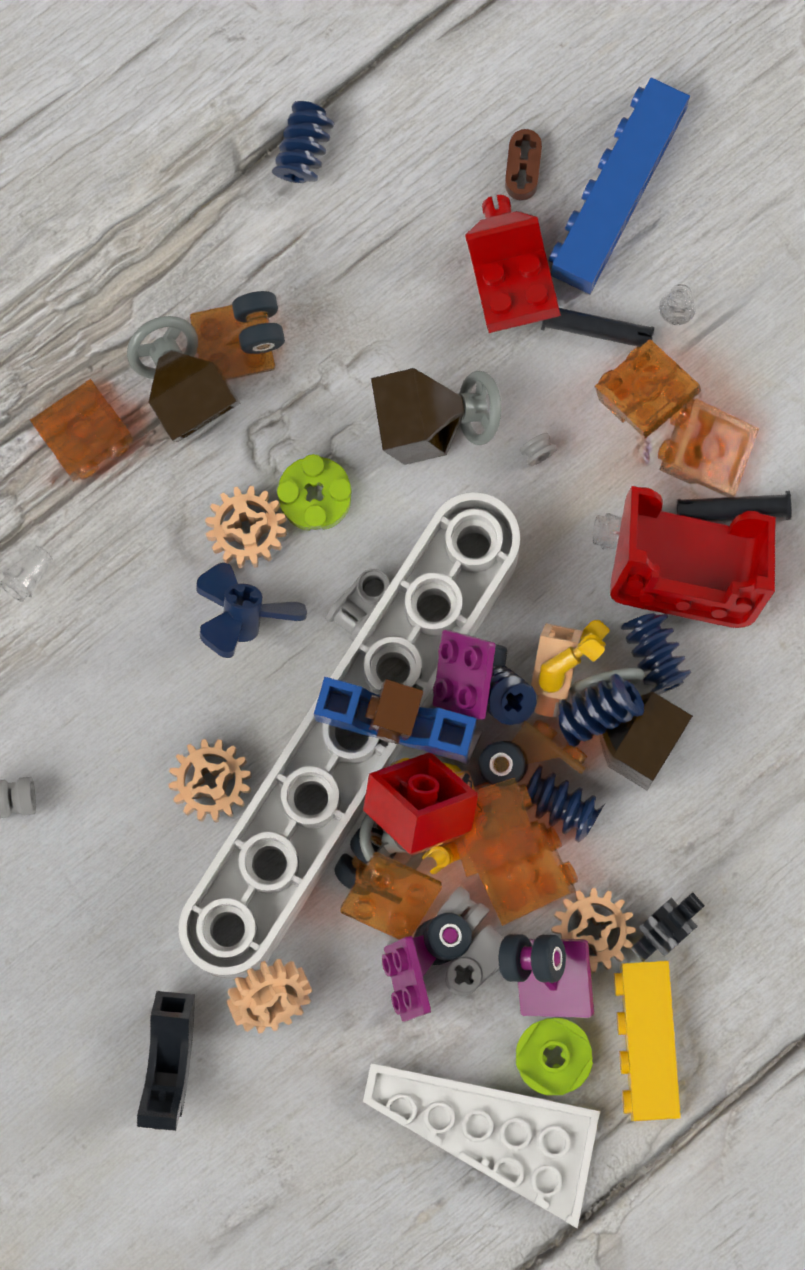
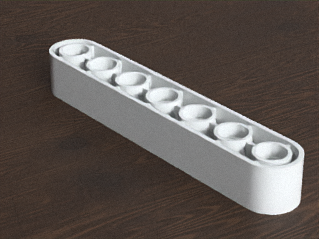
[179,493,520,979]

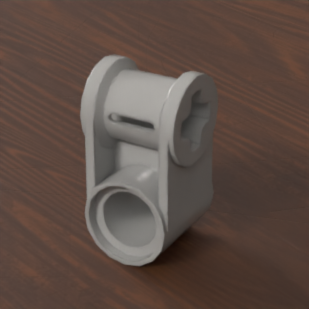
[325,569,390,641]
[445,924,503,996]

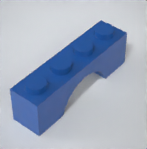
[314,676,476,763]

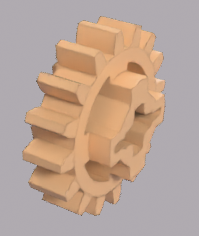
[205,486,287,568]
[168,739,252,822]
[551,888,636,973]
[226,959,312,1033]

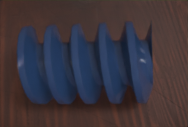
[272,101,334,183]
[621,613,691,695]
[486,665,537,725]
[558,673,644,747]
[521,764,606,843]

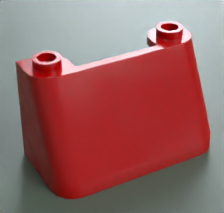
[610,486,776,628]

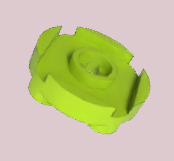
[277,454,352,531]
[516,1018,593,1096]

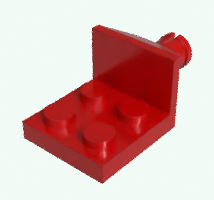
[465,195,561,333]

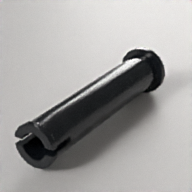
[541,308,655,350]
[677,490,792,521]

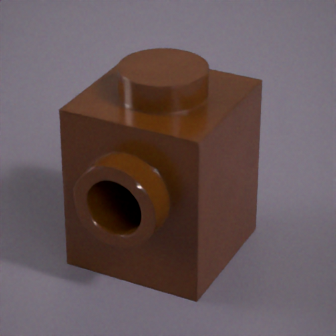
[365,679,424,744]

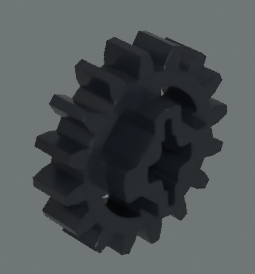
[631,892,705,962]

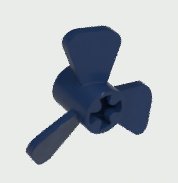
[196,562,307,658]

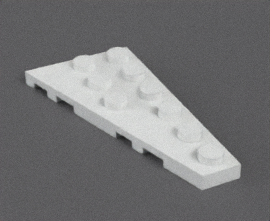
[363,1063,600,1229]

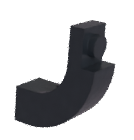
[137,991,195,1131]

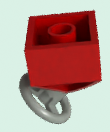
[359,752,479,878]

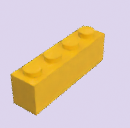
[614,961,681,1121]

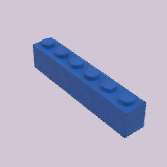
[548,77,690,295]

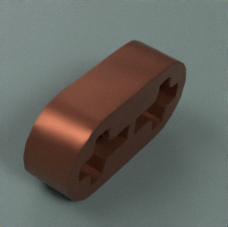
[505,129,542,201]

